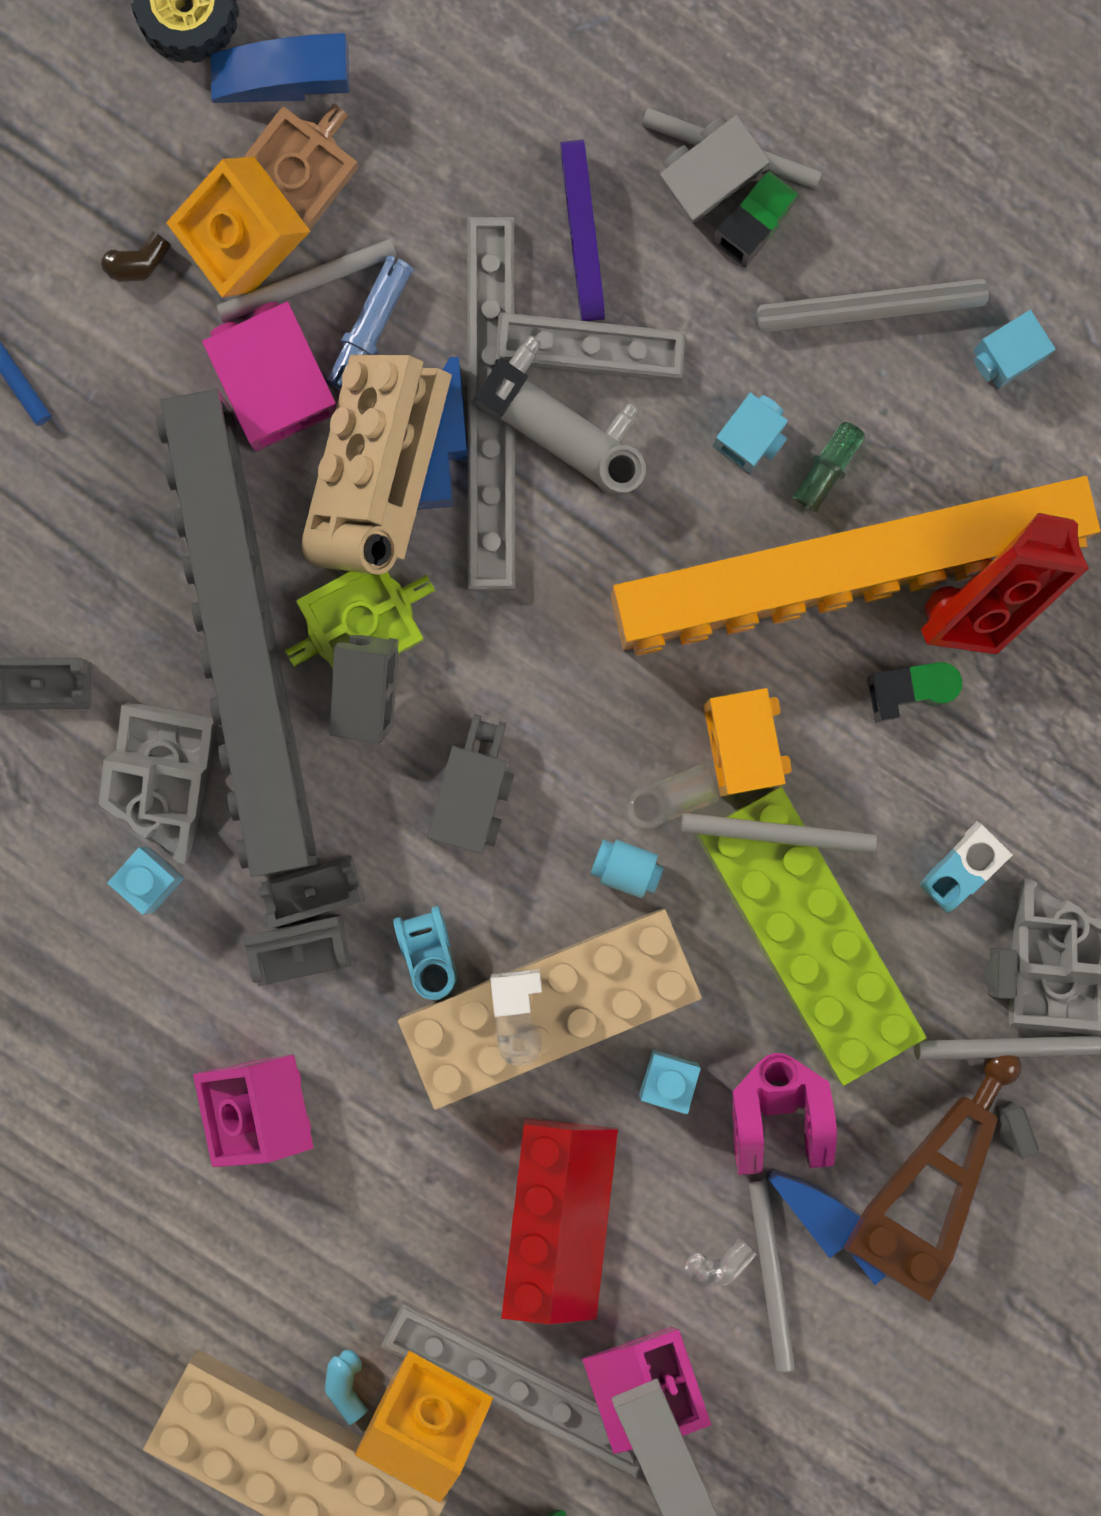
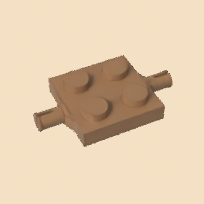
[244,103,359,230]

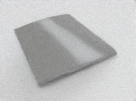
[99,701,217,864]
[1009,879,1101,1035]

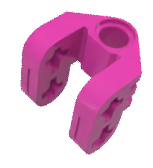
[732,1053,837,1175]

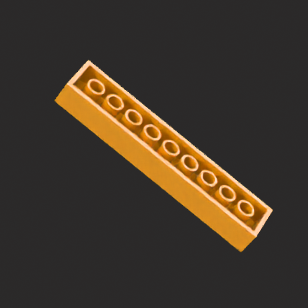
[611,476,1101,656]

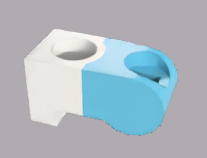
[919,821,1013,913]

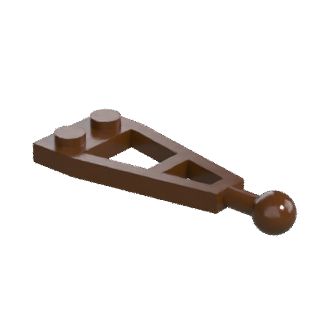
[843,1055,1021,1302]

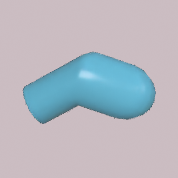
[325,1350,368,1425]

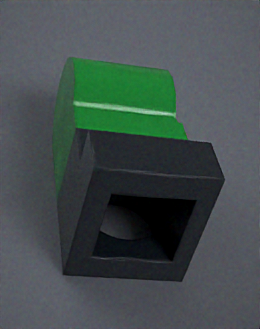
[713,171,799,268]
[867,662,962,723]

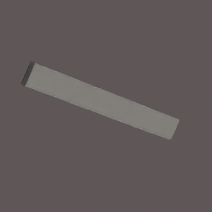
[467,217,515,591]

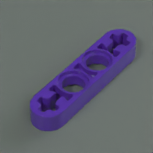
[560,139,605,322]

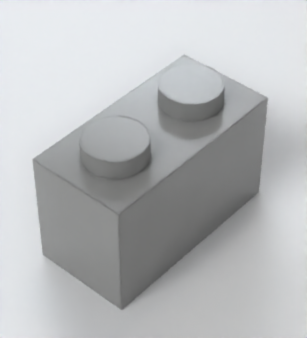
[660,115,770,224]

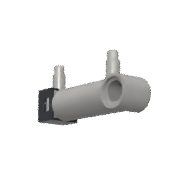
[472,336,646,496]

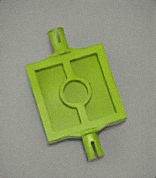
[285,571,436,669]

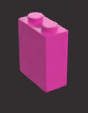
[202,301,337,452]

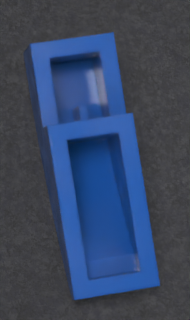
[211,33,350,103]
[417,357,468,510]
[766,1168,886,1285]

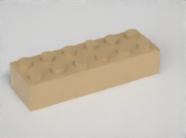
[398,908,702,1110]
[143,1349,448,1516]

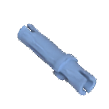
[325,256,414,391]

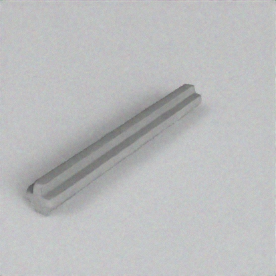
[757,279,989,332]

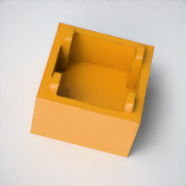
[166,157,311,298]
[703,688,792,797]
[354,1350,494,1503]

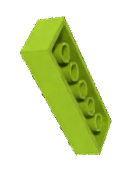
[695,786,927,1086]

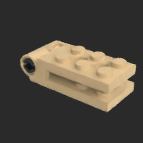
[301,355,452,575]

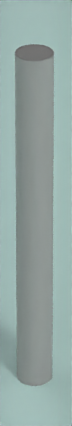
[642,108,822,190]
[216,238,397,323]
[681,813,877,854]
[914,1036,1101,1060]
[748,1178,795,1372]

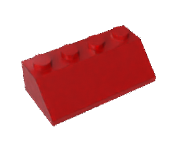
[501,1117,618,1325]

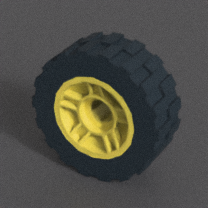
[131,0,239,63]

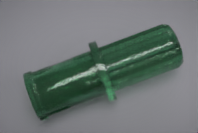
[792,422,865,513]

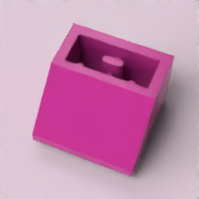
[582,1326,711,1454]

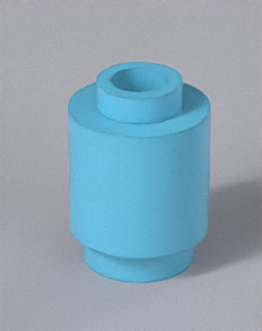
[590,839,664,899]

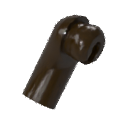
[101,231,171,282]

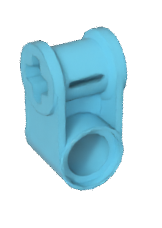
[393,905,458,1000]

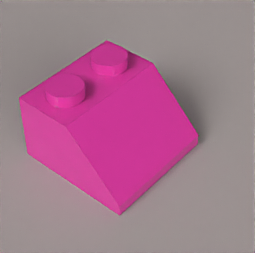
[193,1054,314,1167]

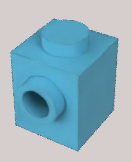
[712,392,788,474]

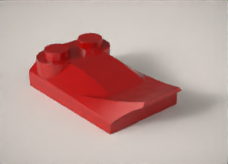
[921,513,1089,655]

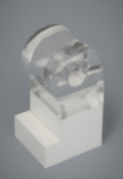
[490,969,542,1066]

